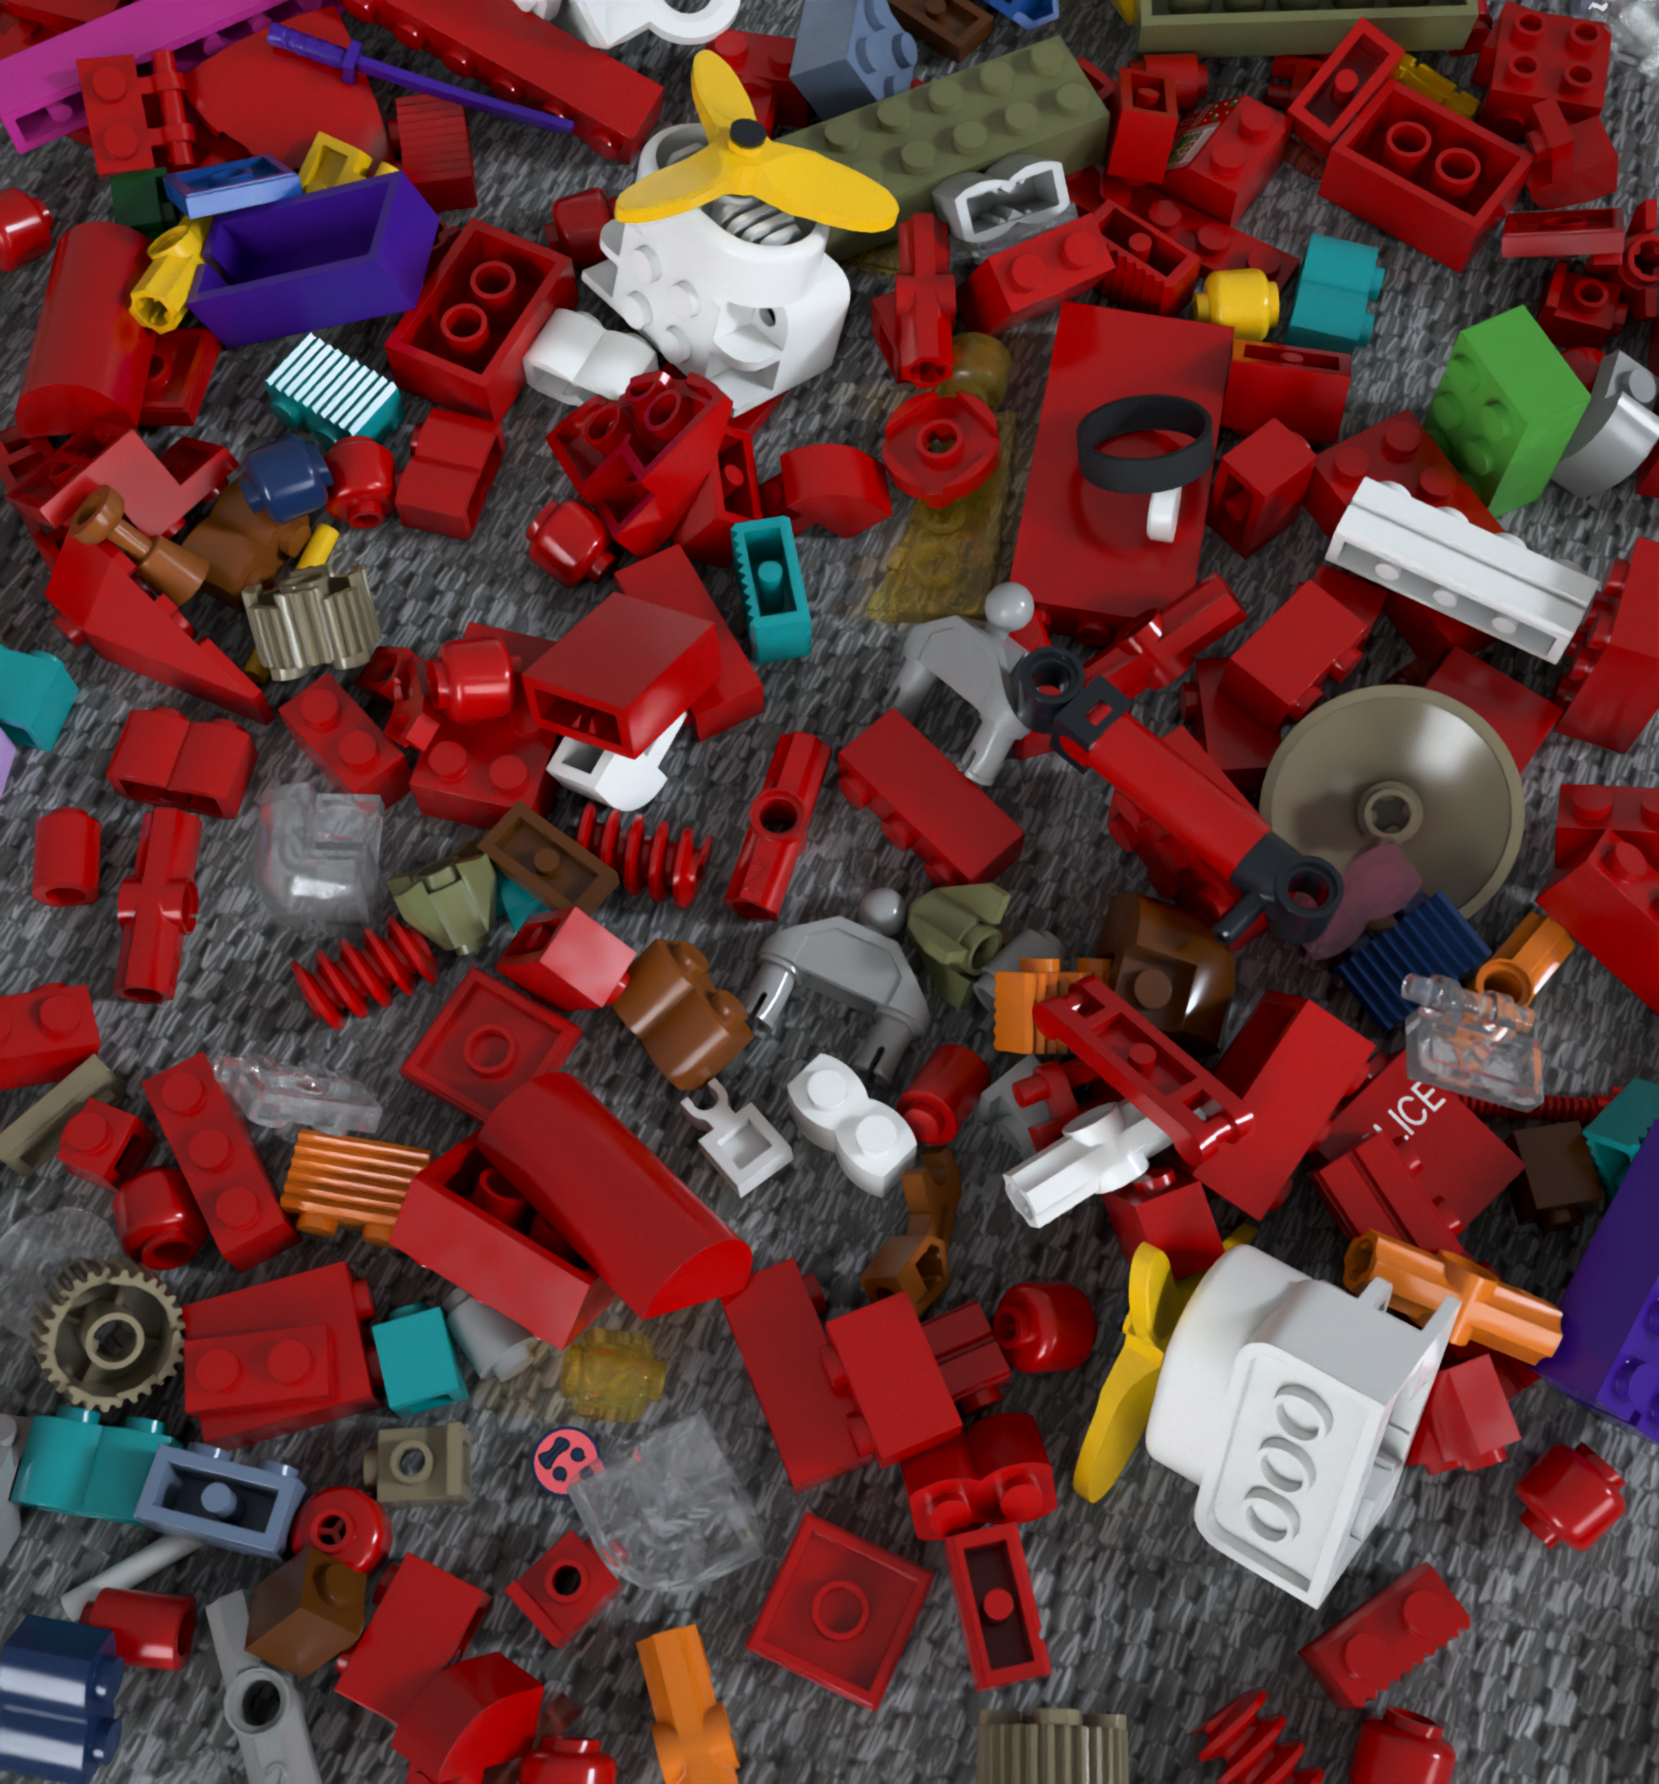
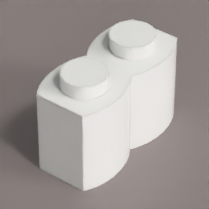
[522,308,659,407]
[787,1053,917,1198]

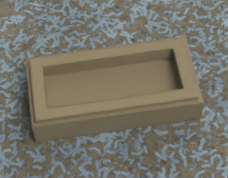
[0,1053,127,1178]

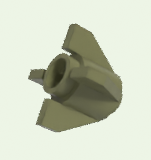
[386,839,498,956]
[906,883,1016,1010]

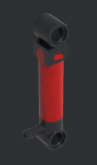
[1015,646,1345,945]

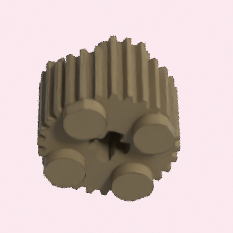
[241,563,382,681]
[29,1254,187,1412]
[977,1708,1129,1784]

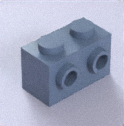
[133,1442,314,1564]

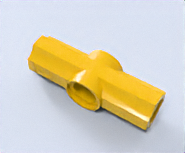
[128,212,226,334]

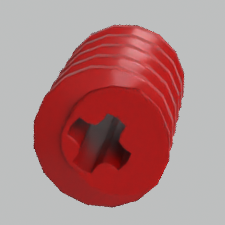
[574,801,712,909]
[290,915,440,1031]
[1188,1687,1324,1784]

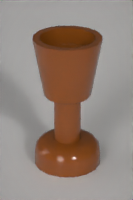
[69,484,209,607]

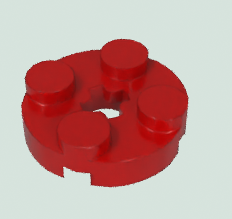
[882,391,1002,509]

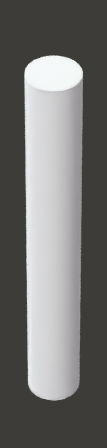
[61,1534,206,1621]

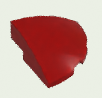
[182,5,396,178]
[545,371,733,560]

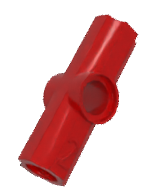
[895,213,956,388]
[1082,571,1248,700]
[724,731,833,923]
[113,807,203,1004]

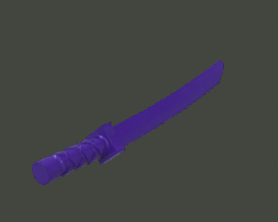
[267,21,575,133]

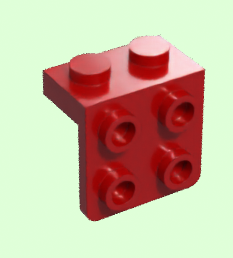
[1476,7,1612,143]

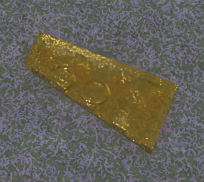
[866,412,1019,624]

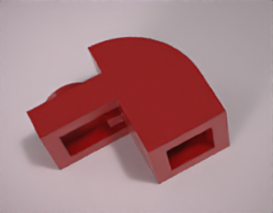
[1518,97,1619,209]
[759,444,893,539]
[391,1651,545,1784]

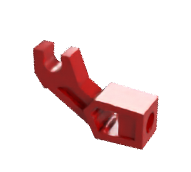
[353,646,444,752]

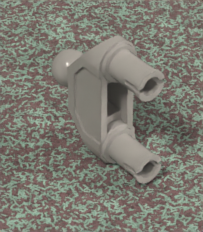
[882,582,1039,786]
[742,887,931,1088]

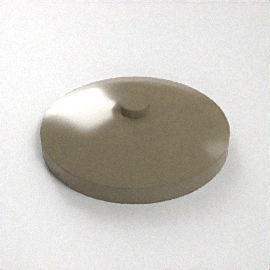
[1259,684,1525,938]

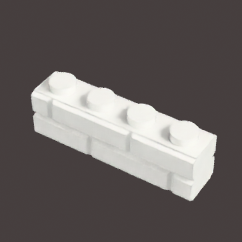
[1325,476,1600,665]

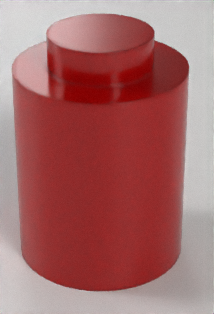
[32,807,101,907]
[896,1044,991,1145]
[79,1587,198,1671]

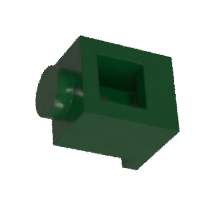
[110,166,181,241]

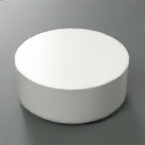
[1147,486,1182,543]

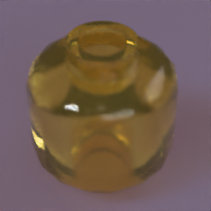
[932,332,1013,413]
[560,1327,666,1423]

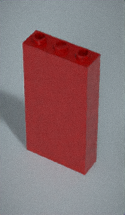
[1009,301,1235,647]

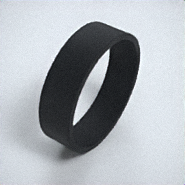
[1076,394,1214,494]

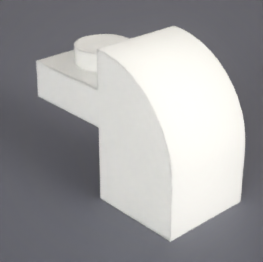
[545,712,687,811]

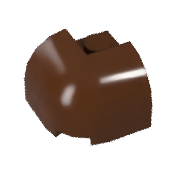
[1096,891,1235,1058]

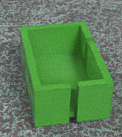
[1422,304,1592,518]

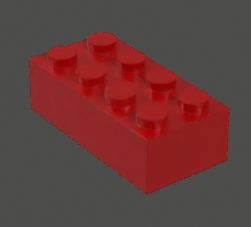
[1302,409,1506,676]

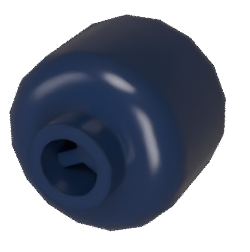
[237,434,335,525]

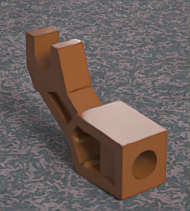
[859,1145,962,1318]

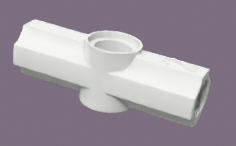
[1002,1098,1207,1228]

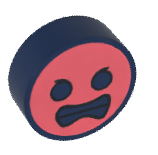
[531,1426,604,1501]

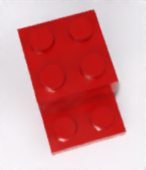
[3,419,240,539]

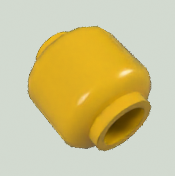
[1192,268,1279,344]

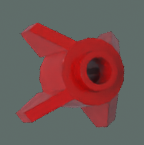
[1585,199,1659,322]

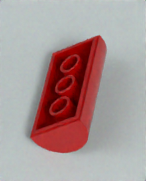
[15,221,157,438]
[475,1072,753,1321]

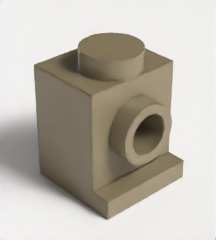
[363,1422,471,1510]

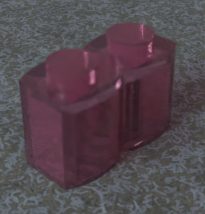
[1294,837,1423,961]

